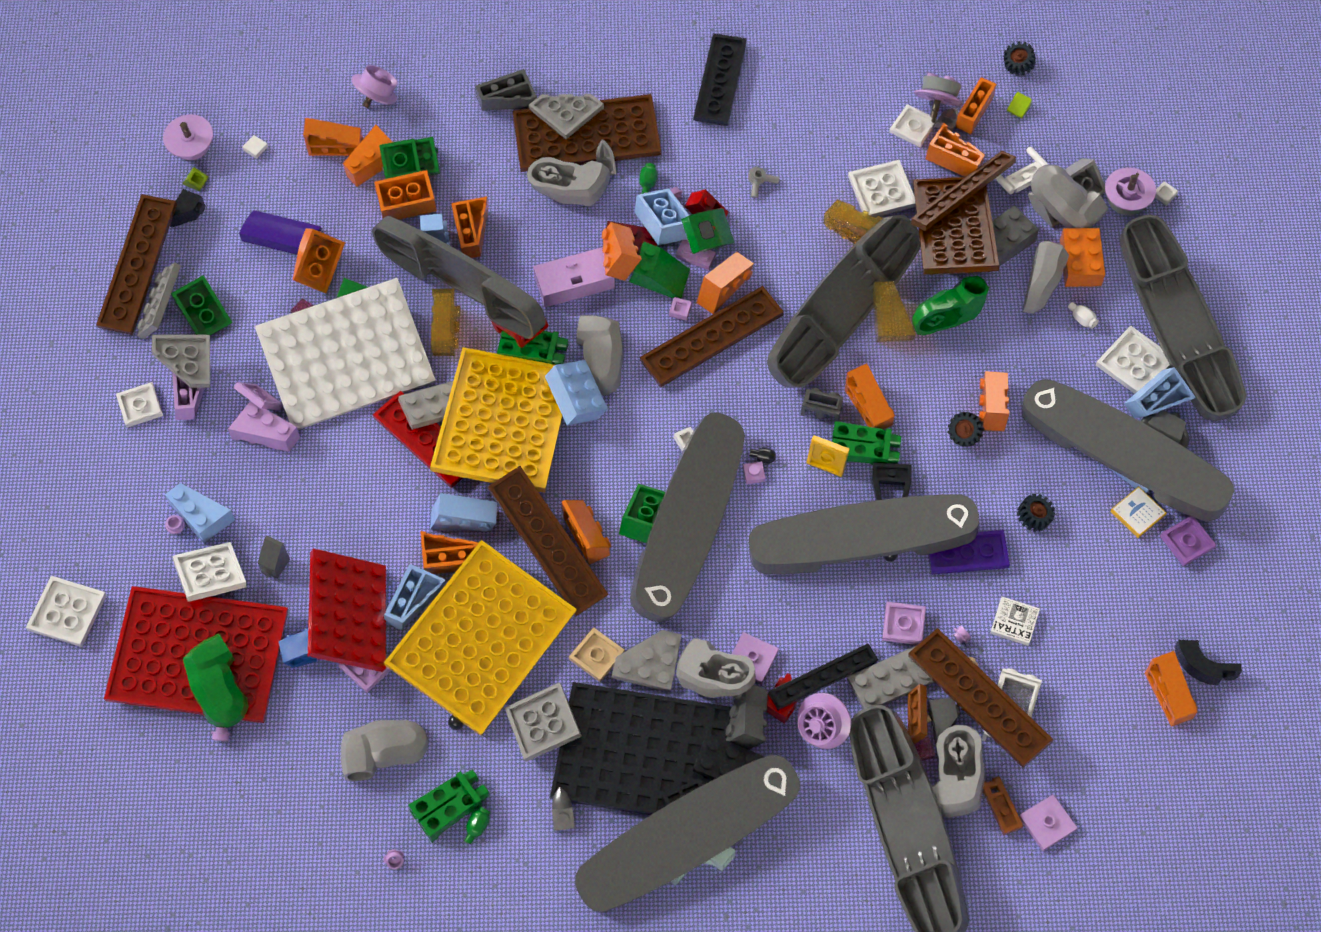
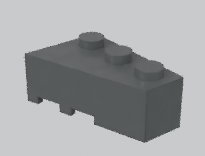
[475,69,537,111]
[725,685,768,750]

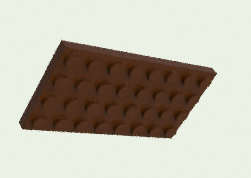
[512,94,662,172]
[913,177,999,275]

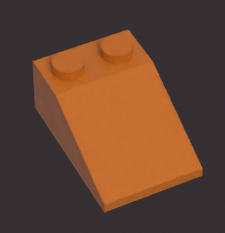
[292,228,345,294]

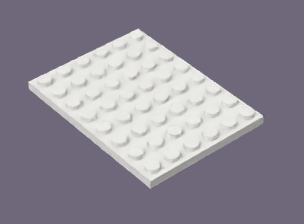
[255,278,436,430]

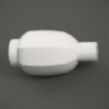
[1068,302,1099,329]

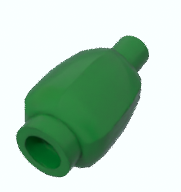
[639,163,658,194]
[464,807,491,845]

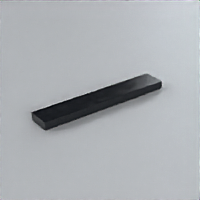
[768,643,878,710]

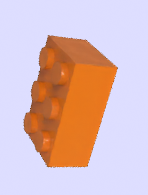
[374,170,437,220]
[1060,228,1105,287]

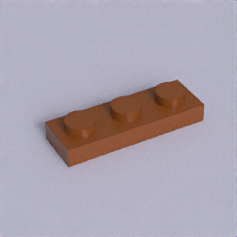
[908,684,928,745]

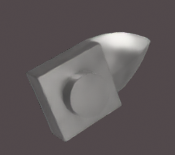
[934,108,959,132]
[596,140,617,175]
[552,787,575,831]

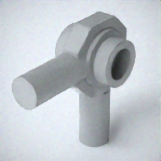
[748,167,779,198]

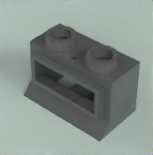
[801,388,844,423]

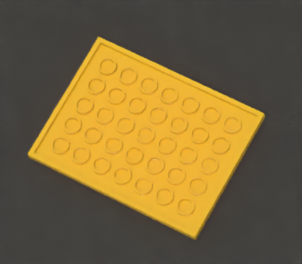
[430,347,562,493]
[384,540,577,736]

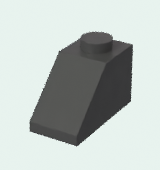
[258,535,290,578]
[928,698,960,745]

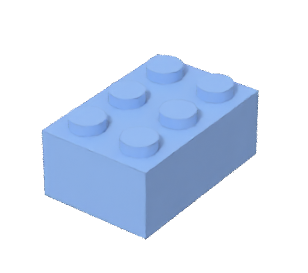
[634,188,689,245]
[545,360,608,425]

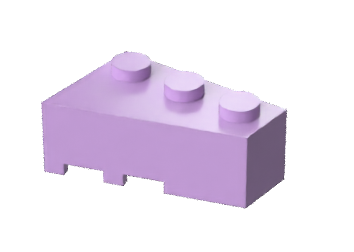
[172,367,211,420]
[228,401,300,452]

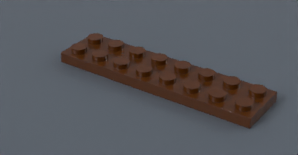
[96,194,177,335]
[640,286,784,388]
[487,466,609,617]
[908,628,1053,768]

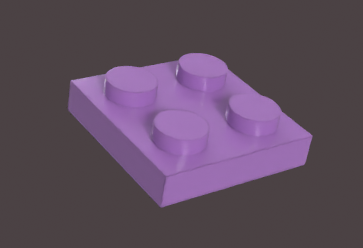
[1160,516,1216,567]

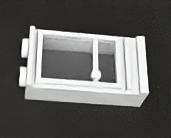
[982,668,1042,745]

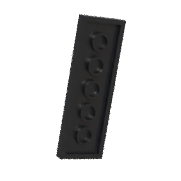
[693,33,747,126]

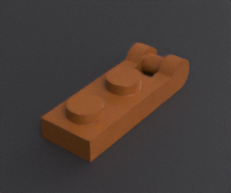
[982,776,1023,836]

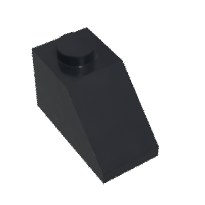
[170,189,205,227]

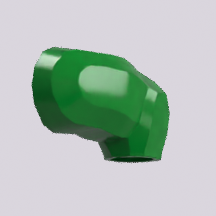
[912,276,989,336]
[183,634,249,728]

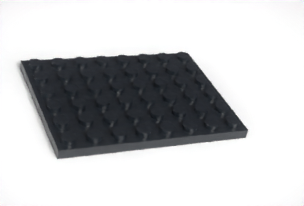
[550,682,732,815]

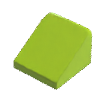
[1007,92,1032,119]
[182,167,209,191]

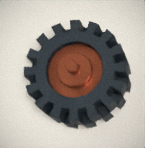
[1003,41,1036,76]
[948,412,984,447]
[1017,494,1055,532]

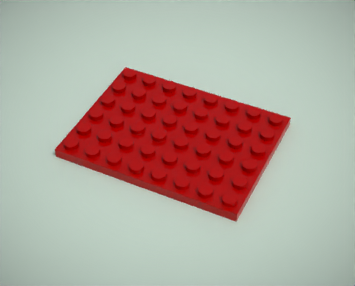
[104,586,289,723]

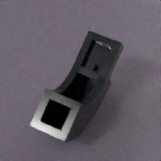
[1174,640,1242,685]

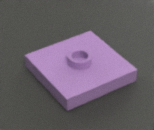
[234,382,283,410]
[882,602,926,645]
[732,632,779,684]
[1019,794,1078,851]

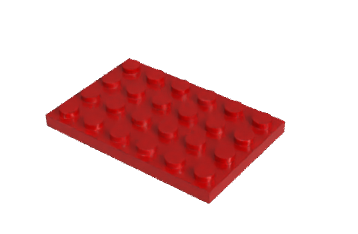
[308,548,386,672]

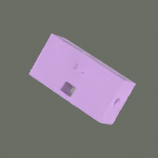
[533,247,615,307]

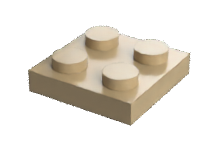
[569,627,625,682]

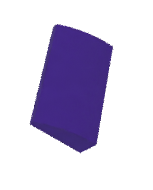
[239,210,322,255]

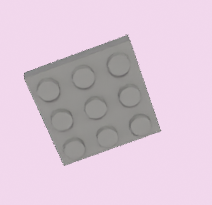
[505,682,581,762]

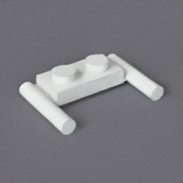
[995,147,1049,195]

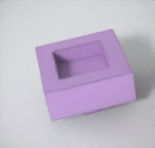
[669,297,692,320]
[743,461,765,485]

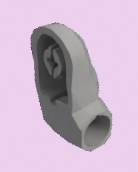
[527,157,610,206]
[1022,241,1069,314]

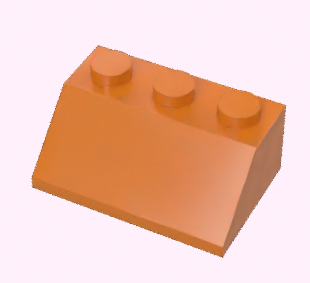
[562,500,611,565]

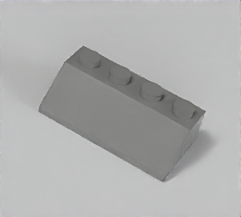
[1028,158,1105,227]

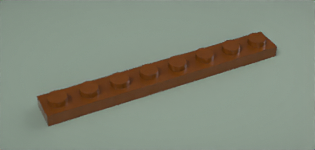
[911,151,1016,231]

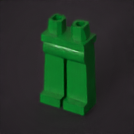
[497,330,569,365]
[832,421,901,465]
[408,769,489,843]

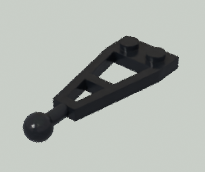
[872,463,912,562]

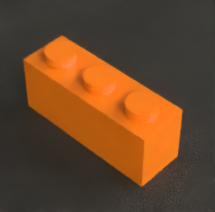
[955,77,997,134]

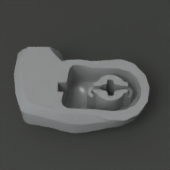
[1031,165,1108,228]
[576,315,624,395]
[676,638,756,697]
[341,720,429,782]
[932,725,985,818]

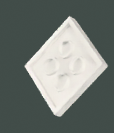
[848,160,915,220]
[1096,326,1170,394]
[173,542,247,602]
[26,576,107,647]

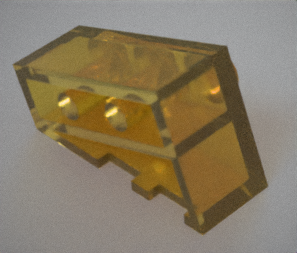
[823,199,883,244]
[873,281,916,342]
[431,289,461,356]

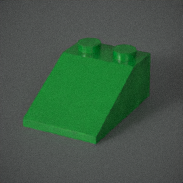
[629,242,690,299]
[171,275,233,336]
[619,483,665,544]

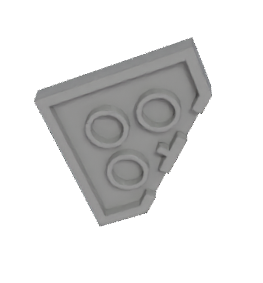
[529,94,604,139]
[152,335,210,388]
[611,630,682,692]

